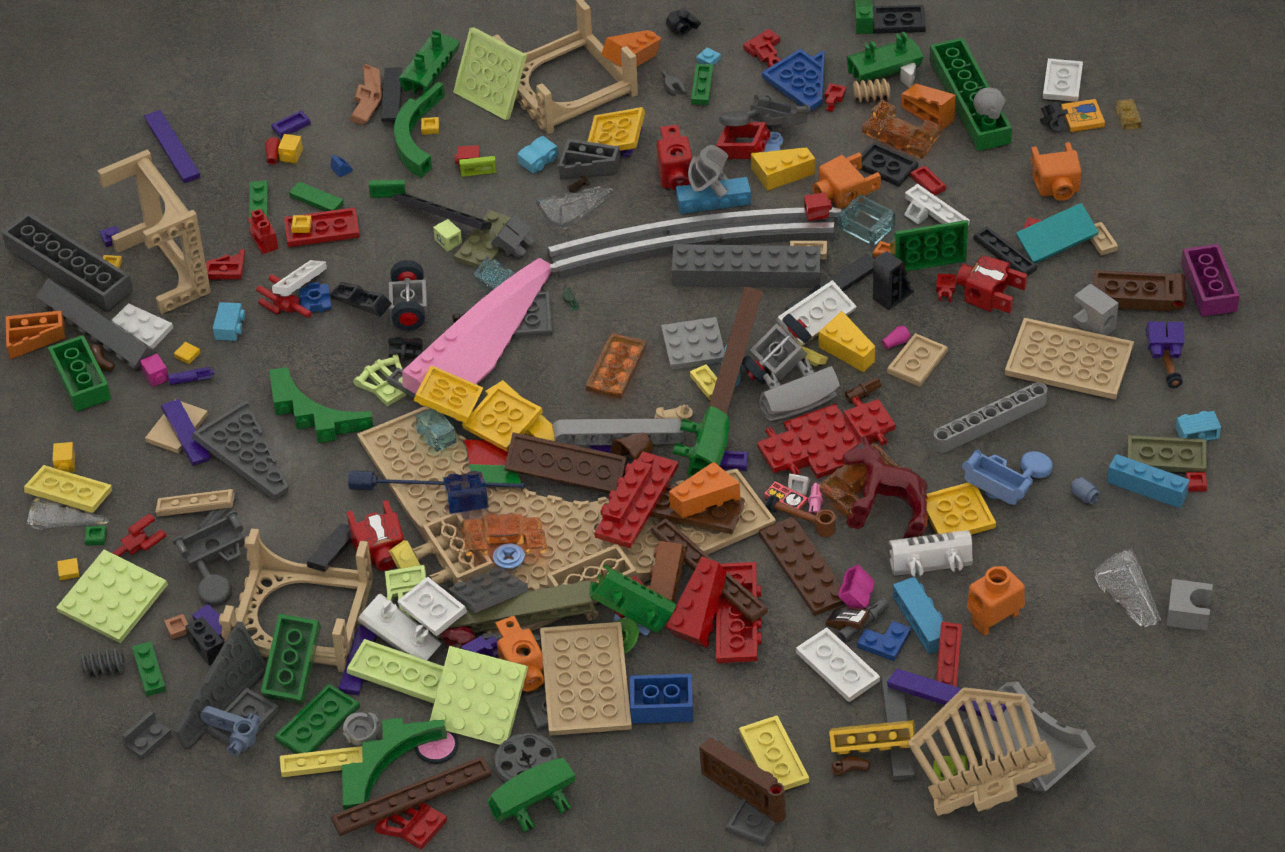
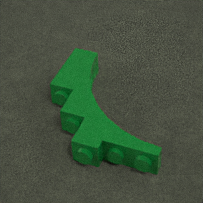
[269,367,374,443]
[342,718,447,810]

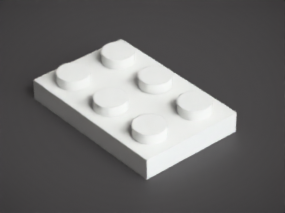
[1043,58,1083,102]
[112,303,173,349]
[397,577,467,636]

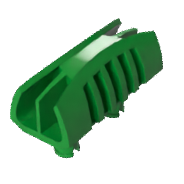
[399,30,460,96]
[847,32,923,85]
[672,406,729,478]
[590,565,677,633]
[487,758,576,833]

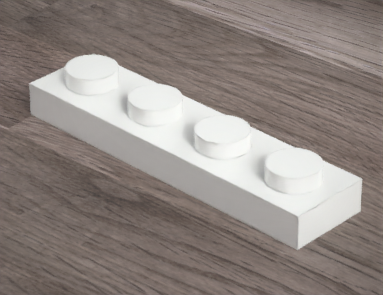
[905,184,970,226]
[272,260,327,296]

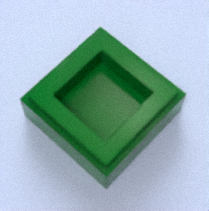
[85,526,107,546]

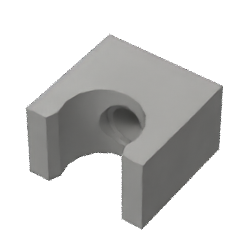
[1072,284,1118,335]
[1166,579,1213,631]

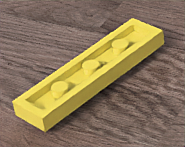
[280,746,363,777]

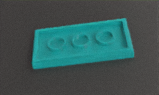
[1016,203,1099,264]

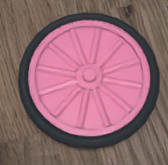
[415,731,458,764]

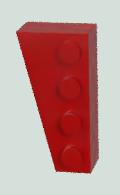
[666,557,727,649]

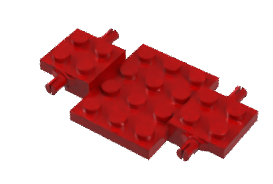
[757,396,896,479]

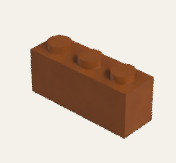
[647,541,686,602]

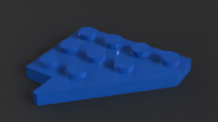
[762,49,825,111]

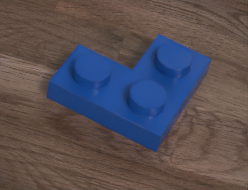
[857,621,911,661]

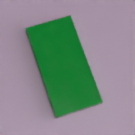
[274,684,360,754]

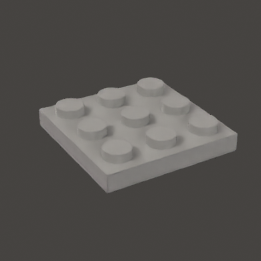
[661,317,724,370]

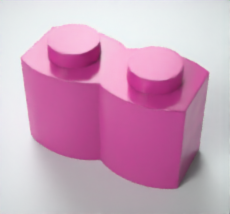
[838,565,874,609]

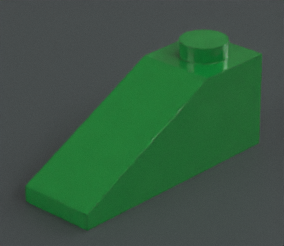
[854,0,874,34]

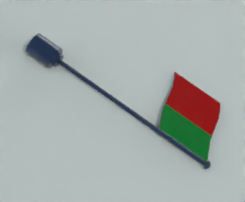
[348,440,525,491]

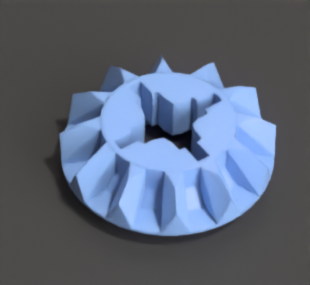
[493,543,525,570]

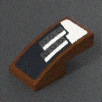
[825,607,870,630]

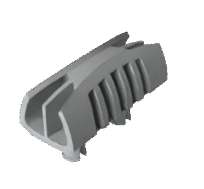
[688,145,729,198]
[759,359,840,421]

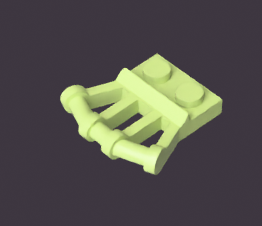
[353,354,407,407]
[385,565,427,621]

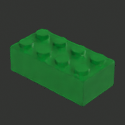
[48,335,111,412]
[261,613,321,704]

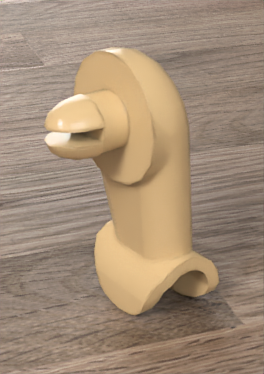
[654,404,693,421]

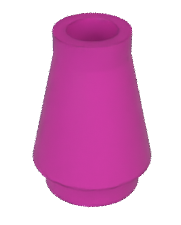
[882,325,911,350]

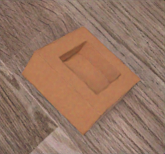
[164,614,188,639]

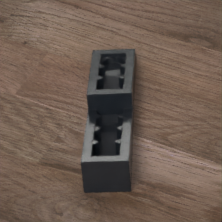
[381,67,402,122]
[330,282,392,317]

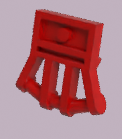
[375,803,447,850]

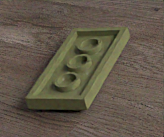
[454,210,511,272]
[1127,435,1206,473]

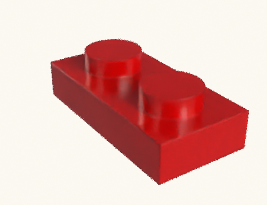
[743,29,780,58]

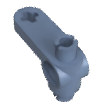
[200,706,260,756]

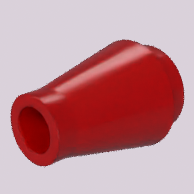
[265,137,281,165]

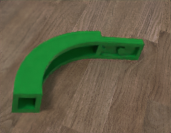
[394,82,445,178]

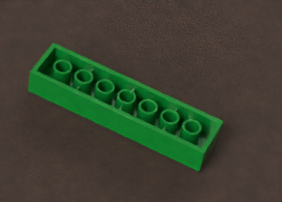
[929,38,1012,151]

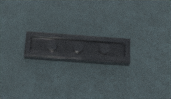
[973,227,1037,276]
[307,523,351,572]

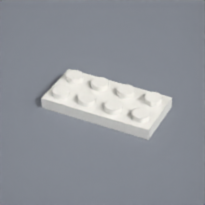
[776,280,857,346]
[796,628,880,702]

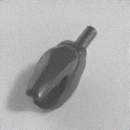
[661,70,686,96]

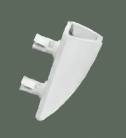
[358,593,442,660]

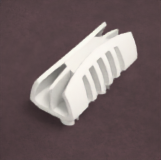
[889,530,973,577]

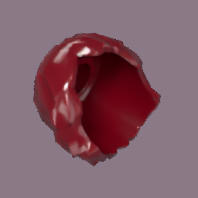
[441,627,476,649]

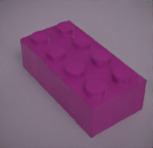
[1181,244,1239,317]

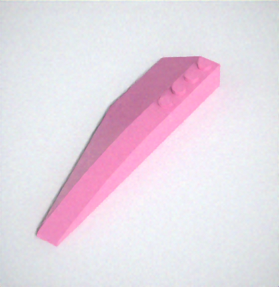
[402,258,552,394]

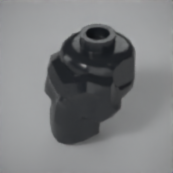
[666,8,701,35]

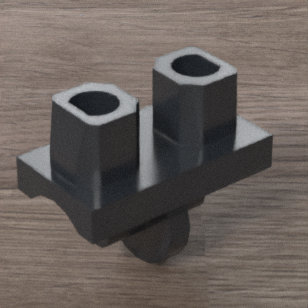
[1040,101,1069,132]
[388,337,423,360]

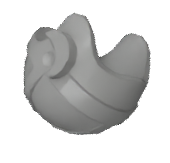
[973,87,1006,119]
[342,712,379,746]

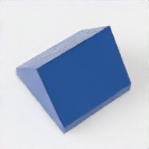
[331,155,353,177]

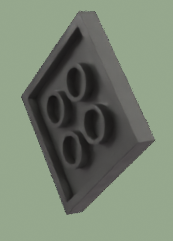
[448,567,529,613]

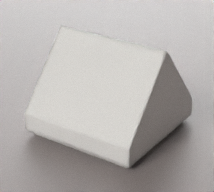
[900,63,916,88]
[904,199,928,224]
[788,474,810,495]

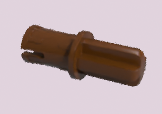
[844,378,882,403]

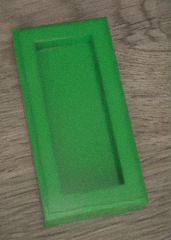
[369,180,406,198]

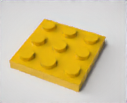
[587,107,645,151]
[413,365,483,423]
[462,384,543,452]
[926,482,996,535]

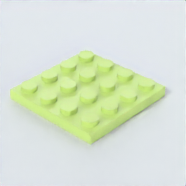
[453,27,527,120]
[56,550,168,644]
[430,646,528,745]

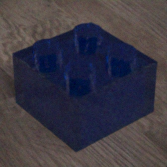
[443,471,489,514]

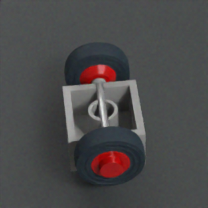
[389,260,428,331]
[742,314,812,385]

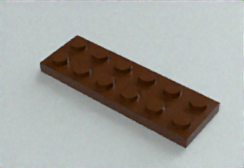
[504,432,626,493]
[650,485,744,535]
[759,516,845,616]

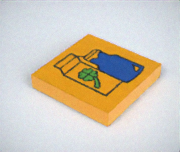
[1061,99,1105,132]

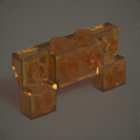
[862,100,942,159]
[819,443,902,518]
[461,513,547,556]

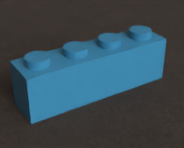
[676,177,751,214]
[1107,454,1190,508]
[893,577,943,654]

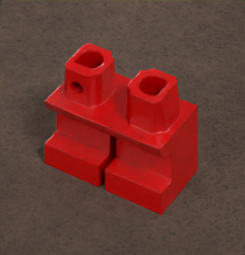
[247,209,278,254]

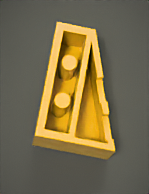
[751,147,815,191]
[819,311,875,373]

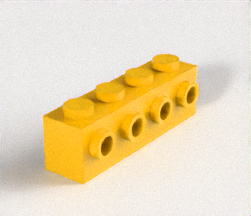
[829,720,916,754]

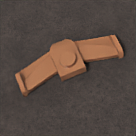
[349,64,383,125]

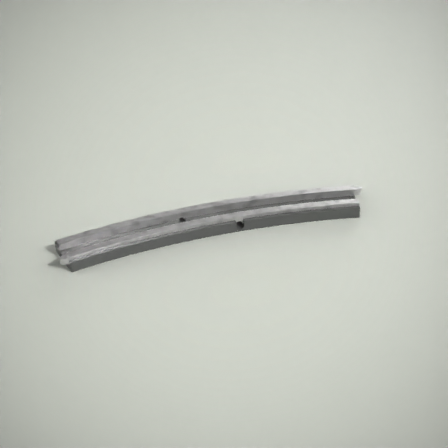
[547,207,841,279]

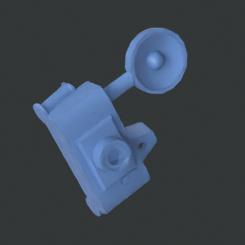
[962,450,1053,505]

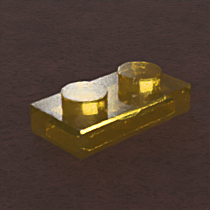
[1116,99,1142,130]

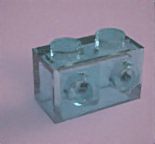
[415,408,456,452]

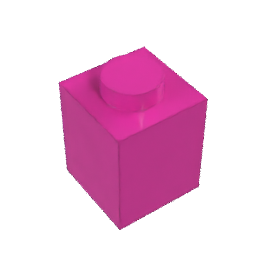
[140,354,169,387]

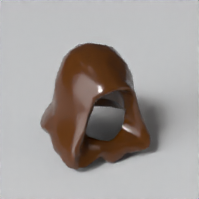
[612,432,654,474]

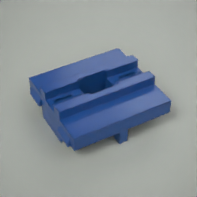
[299,282,332,314]

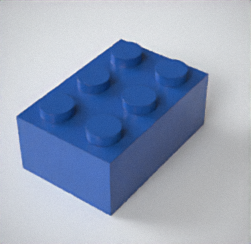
[630,674,693,724]

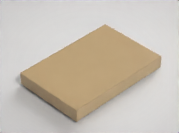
[887,333,948,387]
[145,399,208,454]

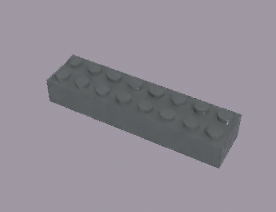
[2,212,133,311]
[672,244,821,288]

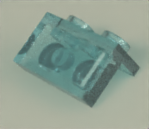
[473,257,515,290]

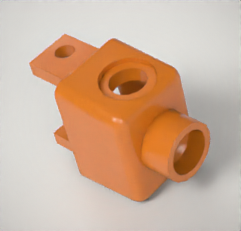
[1030,142,1082,201]
[812,152,881,209]
[967,566,1025,636]
[495,616,545,692]

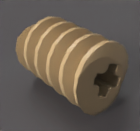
[853,78,890,103]

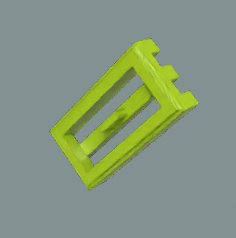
[459,156,497,177]

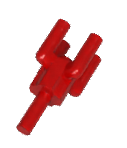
[256,274,312,318]
[112,513,167,557]

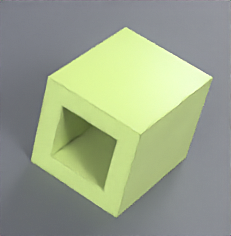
[433,219,462,252]

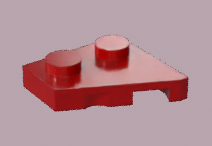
[206,249,246,279]

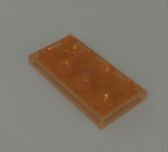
[586,333,646,399]

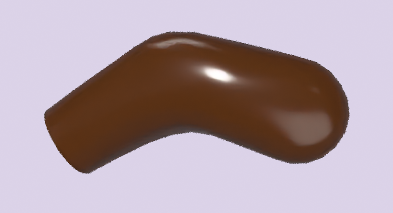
[90,344,115,372]
[831,756,870,776]

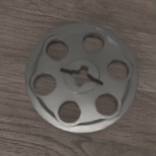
[495,733,557,783]

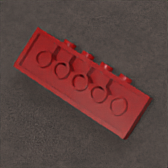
[594,452,679,549]
[716,562,762,663]

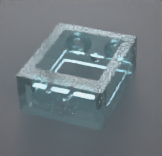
[838,194,896,246]

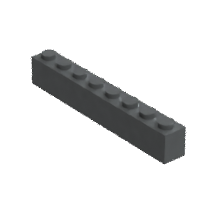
[36,278,157,370]

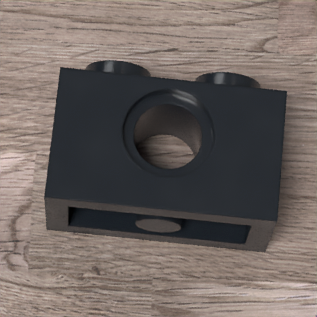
[185,616,224,666]

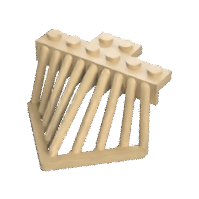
[908,688,1056,816]

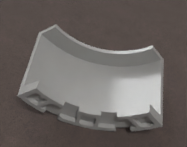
[962,681,1096,791]

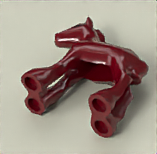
[842,435,928,539]

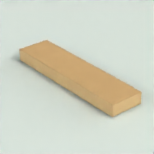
[155,489,234,517]

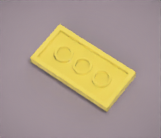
[24,465,112,513]
[739,716,809,790]

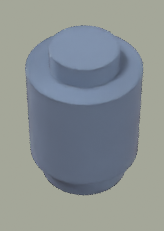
[1071,477,1100,505]

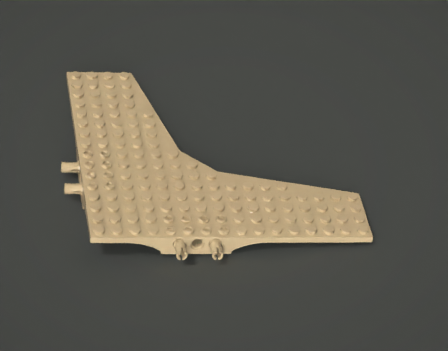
[357,406,776,634]

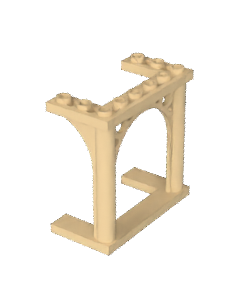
[492,0,638,135]
[98,149,211,314]
[219,528,373,673]

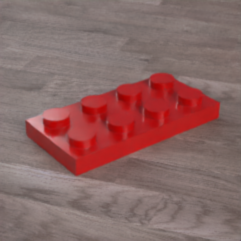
[284,207,360,247]

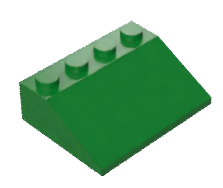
[890,220,968,271]

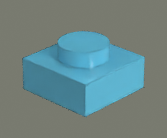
[696,47,721,66]

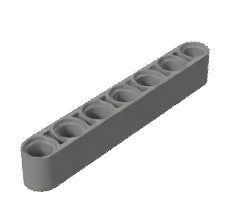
[933,383,1047,453]
[552,418,685,445]

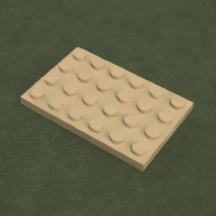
[1004,318,1134,400]
[540,622,632,736]

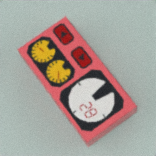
[764,482,808,510]

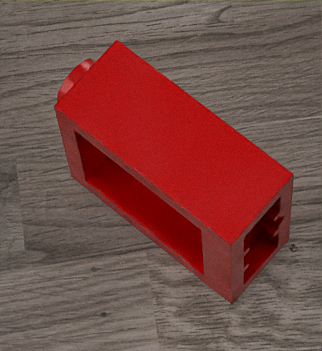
[716,122,771,159]

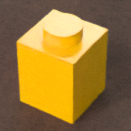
[278,134,303,163]
[53,442,76,472]

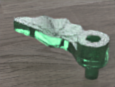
[563,287,579,310]

